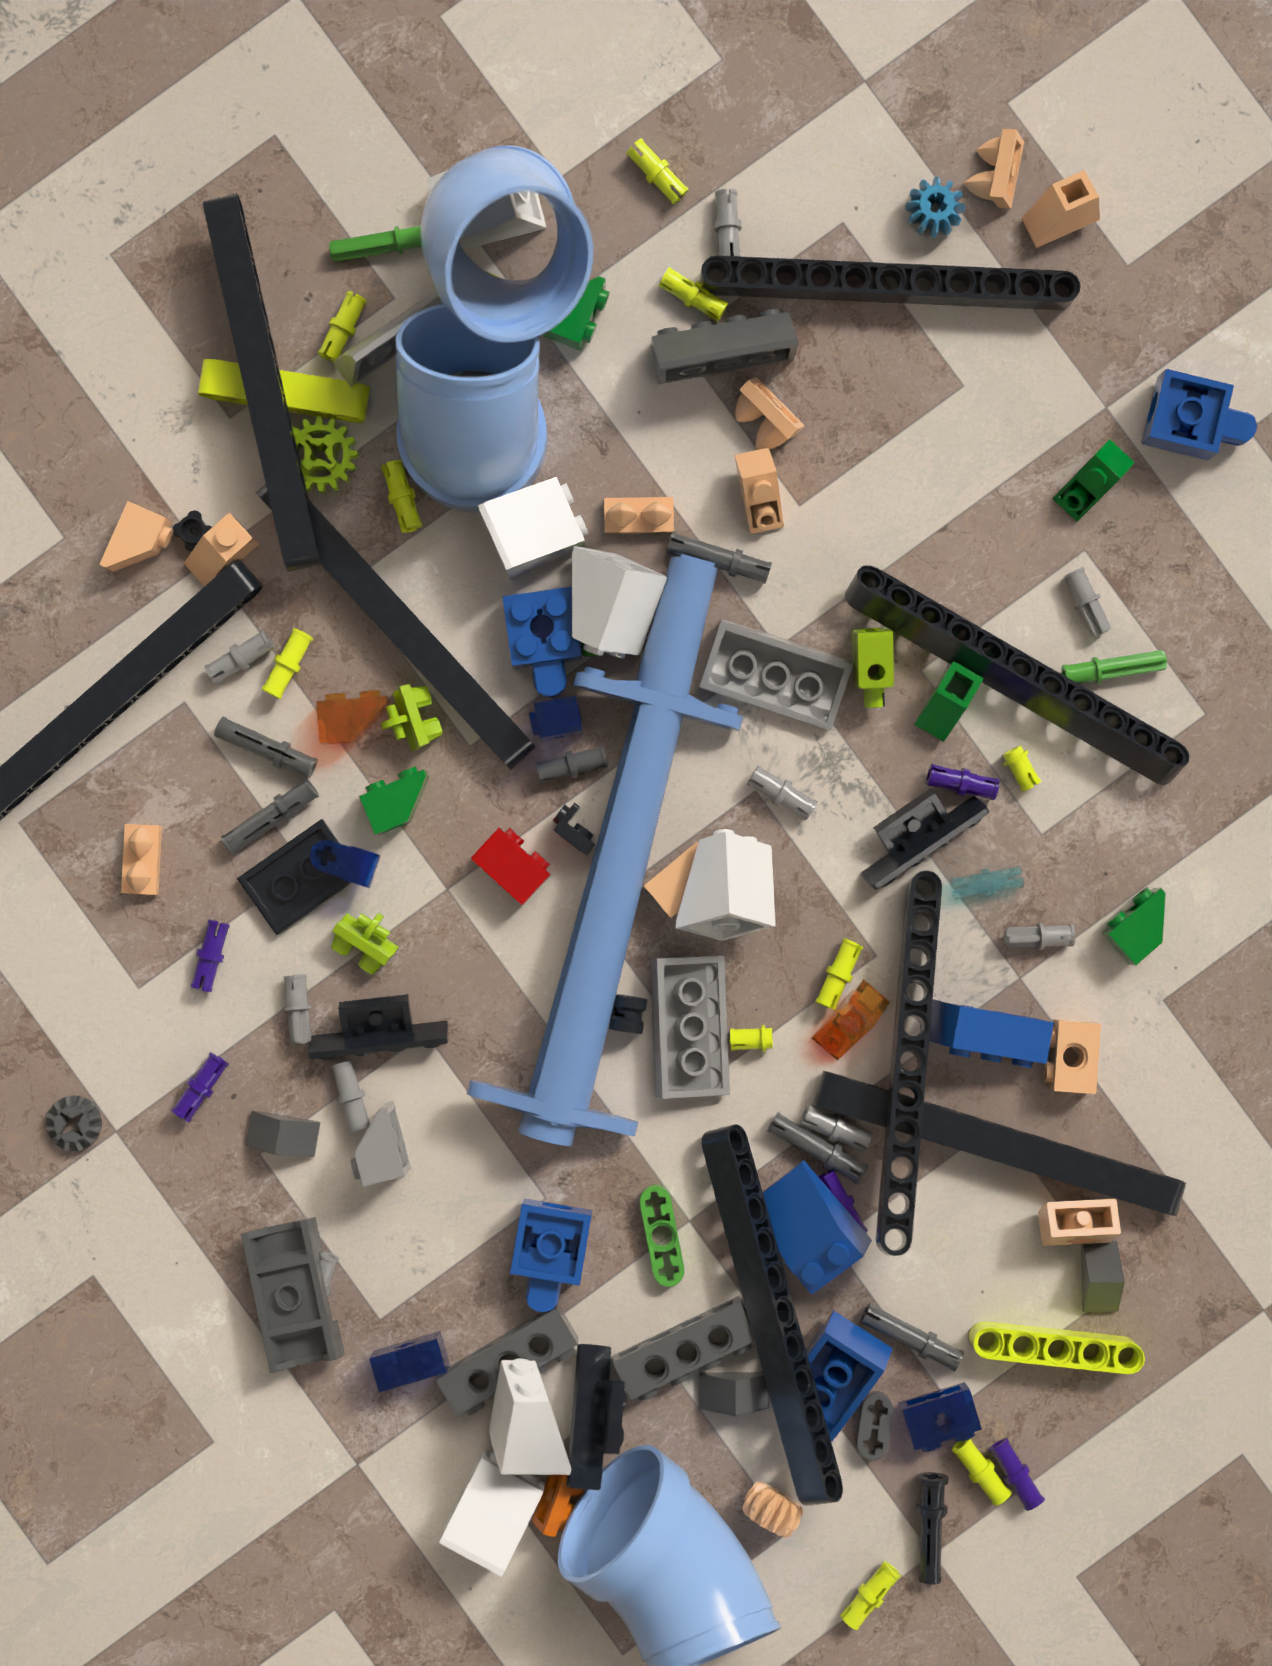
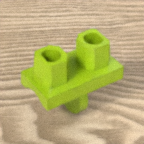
[381,684,443,752]
[331,912,399,974]

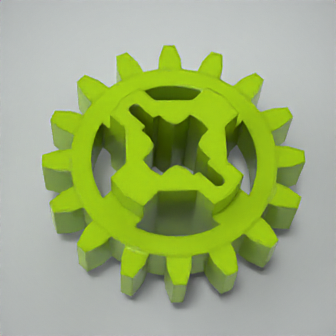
[293,416,359,494]

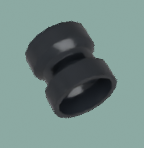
[609,994,648,1034]

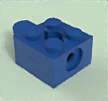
[1141,369,1257,460]
[502,587,582,698]
[510,1198,592,1312]

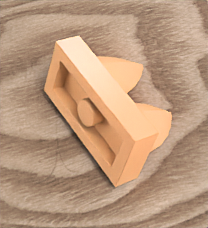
[964,129,1024,209]
[735,377,805,450]
[604,497,674,535]
[121,824,162,895]

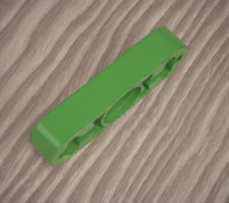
[640,1184,684,1287]

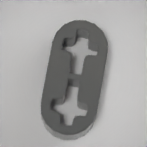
[856,1391,893,1460]

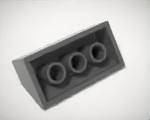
[651,309,798,384]

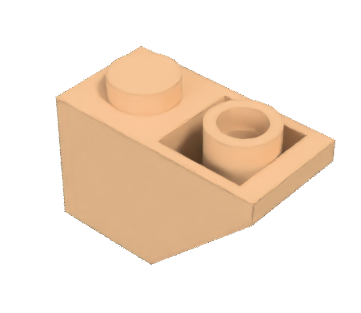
[1022,170,1100,248]
[735,447,784,534]

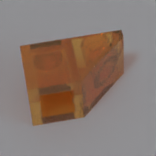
[316,690,390,745]
[811,979,890,1061]

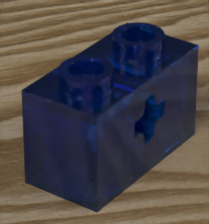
[529,696,584,742]
[369,1331,450,1393]
[899,1382,982,1452]

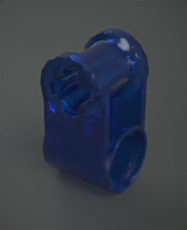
[310,840,381,888]

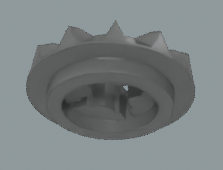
[45,1095,102,1151]

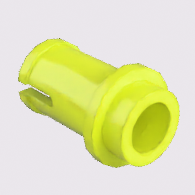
[1003,745,1041,792]
[730,1025,773,1053]

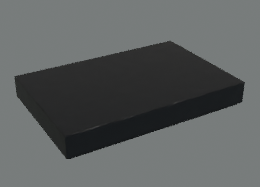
[237,819,363,935]

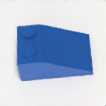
[763,1160,872,1295]
[806,1310,893,1442]

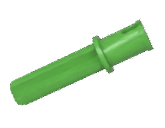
[329,226,422,262]
[1061,650,1167,685]

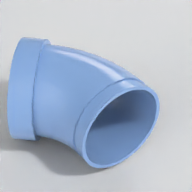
[420,145,593,342]
[396,304,548,512]
[558,1445,781,1666]

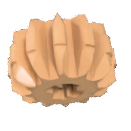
[742,1482,803,1537]

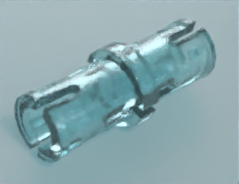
[950,865,1024,900]

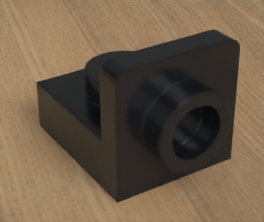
[552,802,595,856]

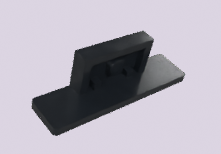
[861,789,990,890]
[308,994,448,1060]
[566,1344,627,1490]

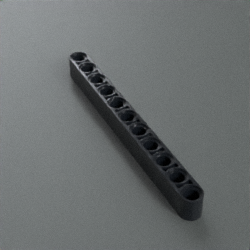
[203,193,323,572]
[700,255,1081,310]
[256,483,536,770]
[0,559,263,821]
[845,565,1190,785]
[876,870,942,1256]
[813,1070,1186,1216]
[701,1124,843,1506]

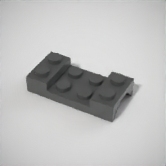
[241,1217,345,1373]

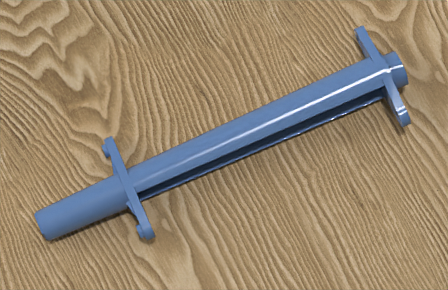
[466,554,743,1146]

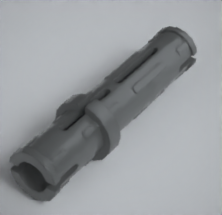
[666,532,772,584]
[214,716,318,779]
[221,778,319,855]
[767,1112,869,1185]
[860,1303,964,1372]

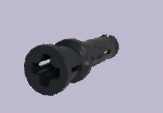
[916,1472,949,1585]

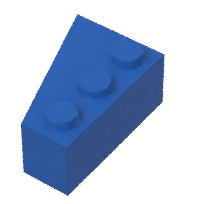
[929,999,1054,1068]

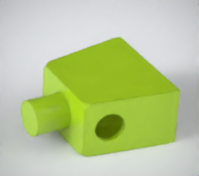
[851,627,894,708]

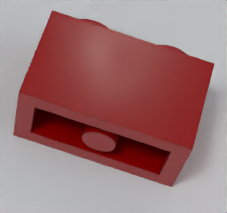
[471,827,551,905]

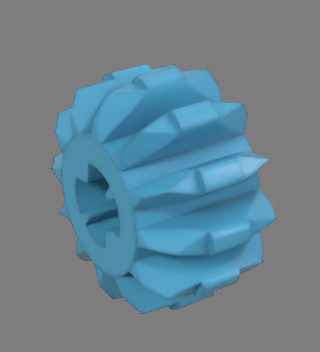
[905,176,965,239]

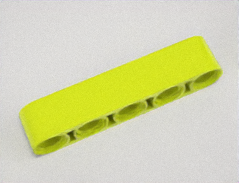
[198,359,370,423]
[969,1321,1145,1374]

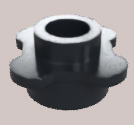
[173,510,212,552]

